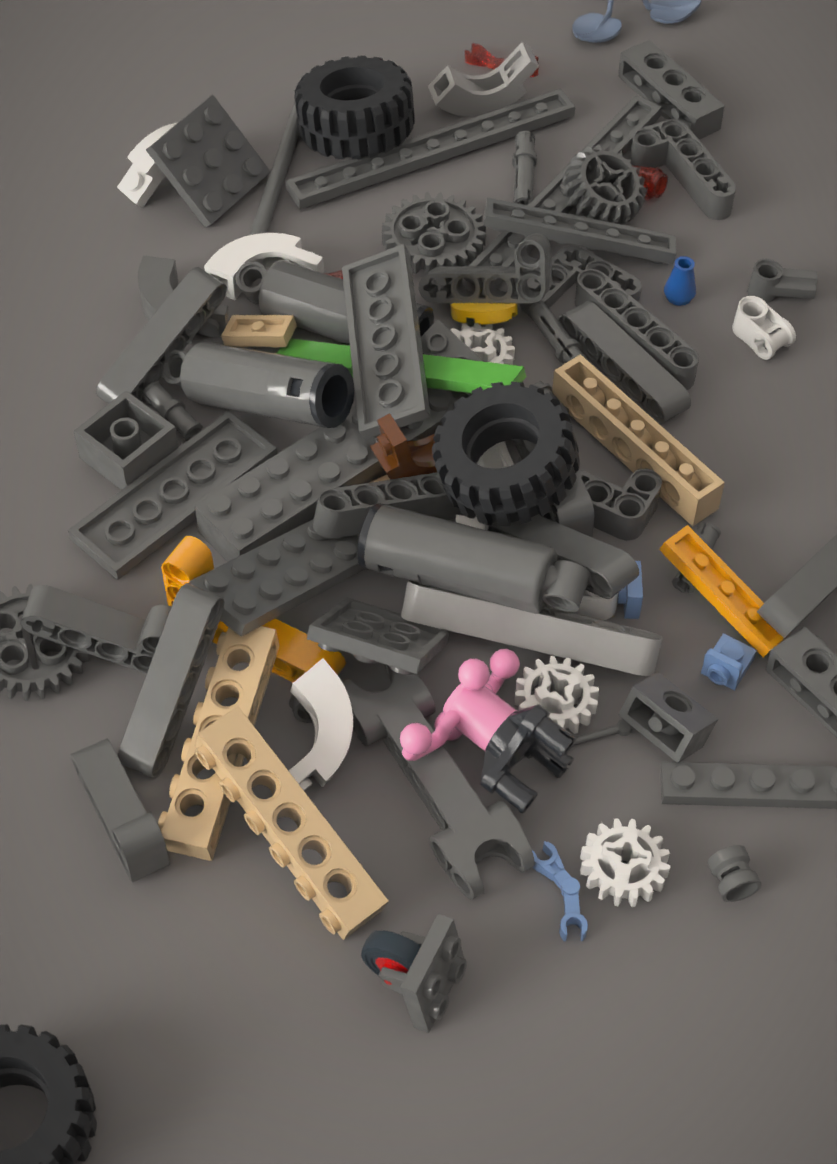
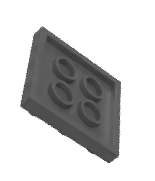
[145,95,271,228]
[307,597,451,675]

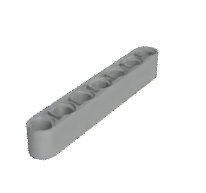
[401,580,663,676]

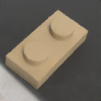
[221,315,297,348]

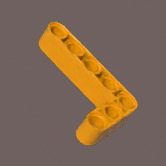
[161,536,346,683]

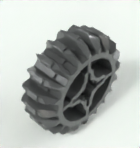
[561,144,647,225]

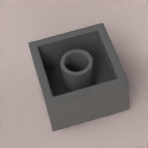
[74,391,178,490]

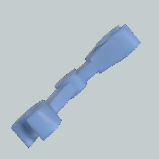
[532,841,588,942]

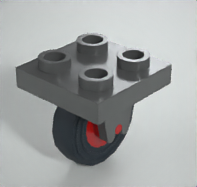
[361,914,467,1033]

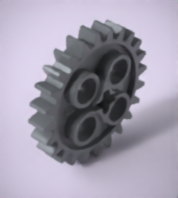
[382,193,486,274]
[0,584,89,701]

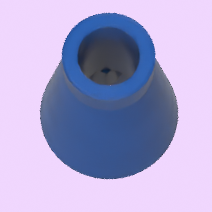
[664,256,696,306]

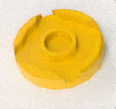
[451,303,518,325]

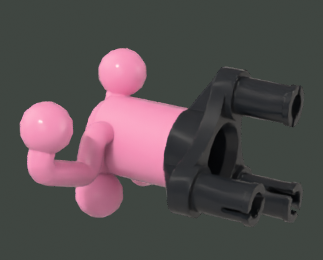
[400,649,577,814]

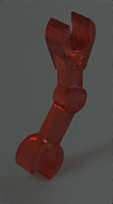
[465,43,539,77]

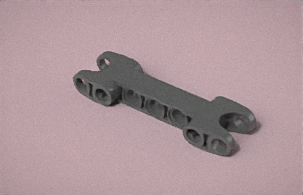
[342,664,535,899]

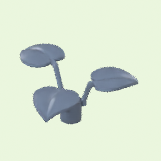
[572,0,701,43]

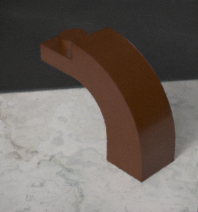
[370,413,437,480]

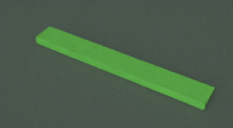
[276,339,526,393]

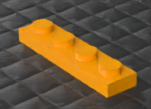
[659,525,792,658]

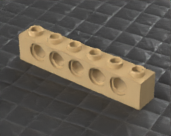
[552,354,725,527]
[158,626,280,861]
[195,706,389,940]

